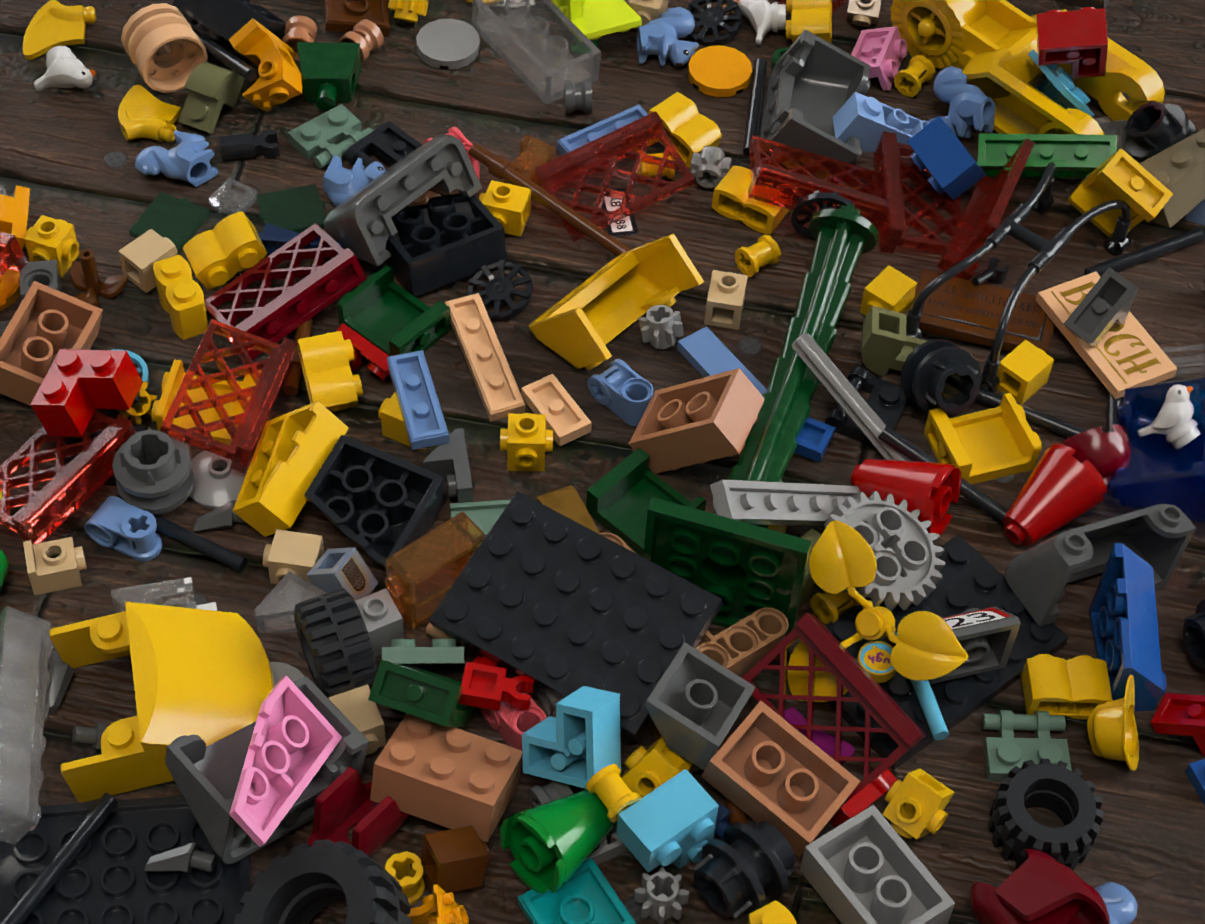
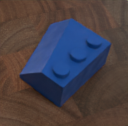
[1088,543,1167,711]

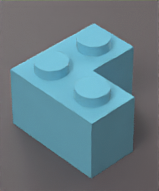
[522,686,621,789]
[616,769,719,872]

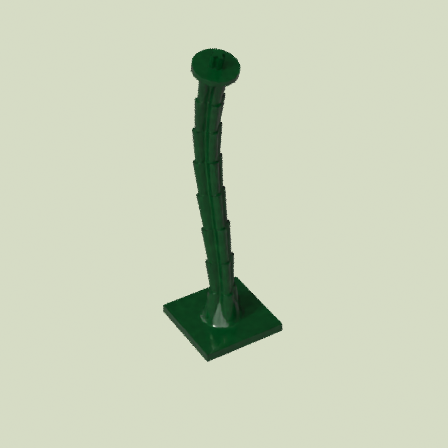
[643,203,879,636]

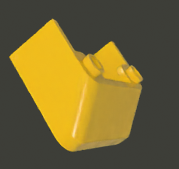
[528,233,704,371]

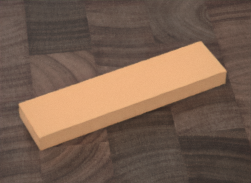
[445,293,525,422]

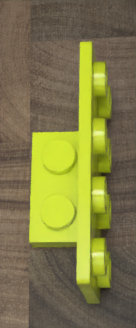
[548,0,642,40]

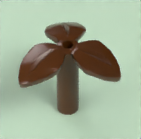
[70,249,129,307]

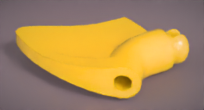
[23,0,97,60]
[118,85,182,142]

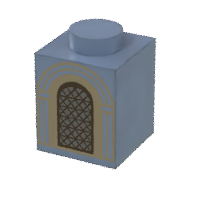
[306,547,378,600]

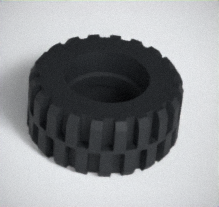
[234,840,412,924]

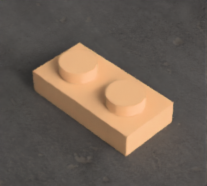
[521,374,592,446]

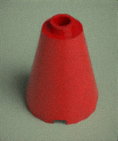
[1003,443,1107,546]
[851,459,961,536]

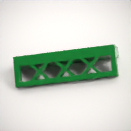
[977,134,1117,179]

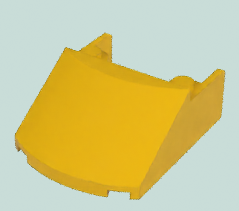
[49,601,275,803]

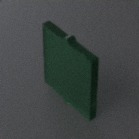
[257,184,326,233]
[129,192,211,254]

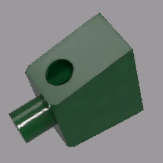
[297,42,361,112]

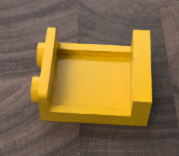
[1068,148,1173,237]
[151,359,265,450]
[924,393,1042,485]

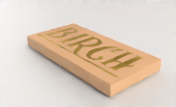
[1036,271,1178,400]

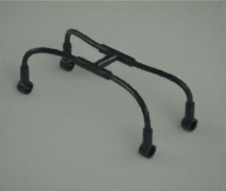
[906,162,1131,392]

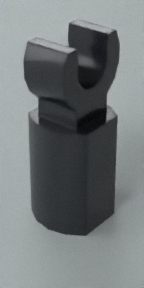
[219,130,280,161]

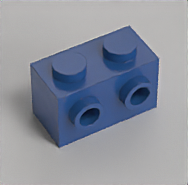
[907,116,986,200]

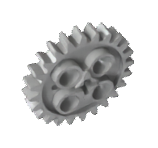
[823,491,945,611]

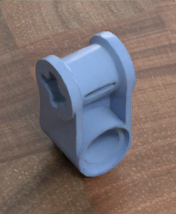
[587,359,654,426]
[84,496,163,562]

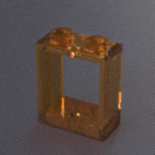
[385,512,486,630]

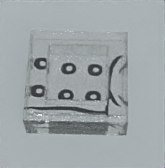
[209,177,258,215]

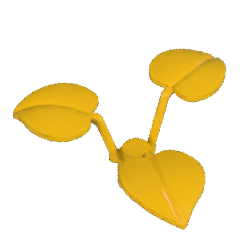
[787,520,968,702]

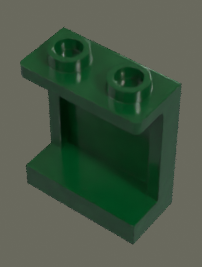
[337,265,451,356]
[586,448,706,557]
[368,659,475,728]

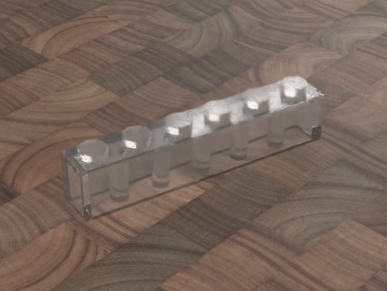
[0,606,53,845]

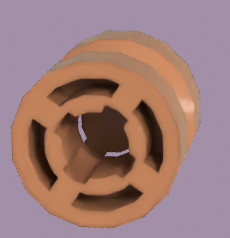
[283,15,318,62]
[339,19,384,63]

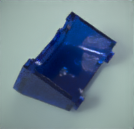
[1110,378,1205,524]

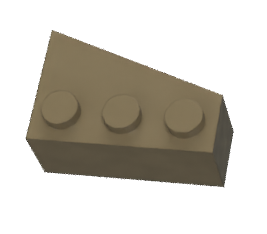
[1139,128,1205,228]

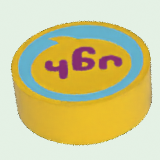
[857,641,896,683]

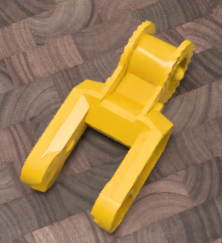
[891,0,1165,135]

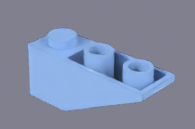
[833,92,930,152]

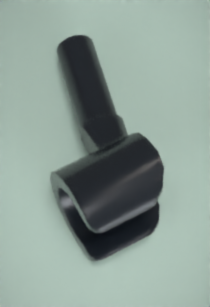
[972,257,1009,286]

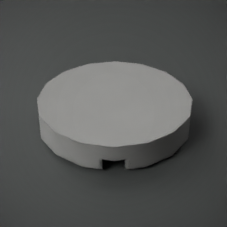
[416,18,480,70]

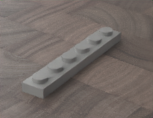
[710,479,860,526]

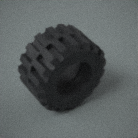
[294,588,377,699]
[988,758,1104,870]

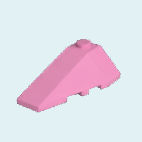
[229,675,343,847]

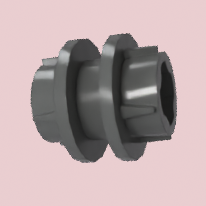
[112,428,195,516]

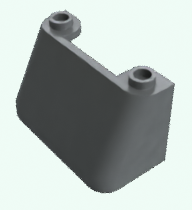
[757,30,871,168]
[324,134,482,266]
[1005,504,1196,627]
[165,676,369,864]

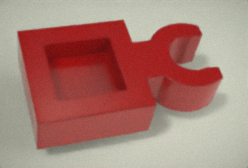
[458,662,534,711]
[829,769,898,828]

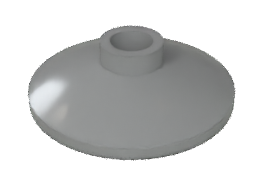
[189,447,252,509]

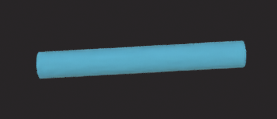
[895,633,949,740]

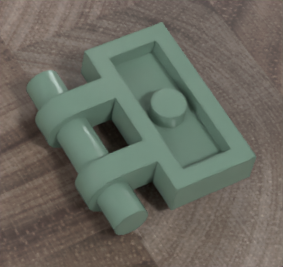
[287,104,373,169]
[981,710,1072,782]

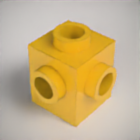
[479,180,531,237]
[24,215,80,278]
[500,413,553,472]
[621,736,692,798]
[882,768,955,839]

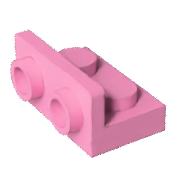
[851,26,907,91]

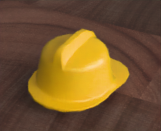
[1087,675,1139,771]

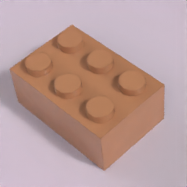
[0,281,103,406]
[628,368,765,474]
[701,701,861,858]
[370,713,523,842]

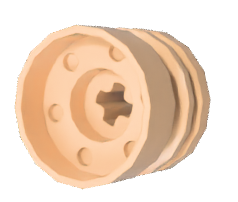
[121,3,208,93]

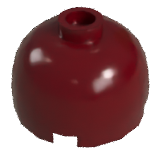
[1061,424,1131,490]

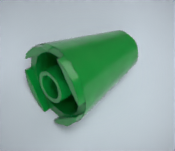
[500,790,617,894]

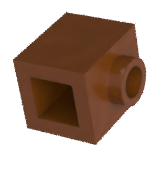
[420,826,490,893]

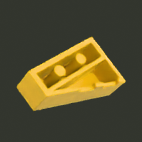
[232,401,349,537]

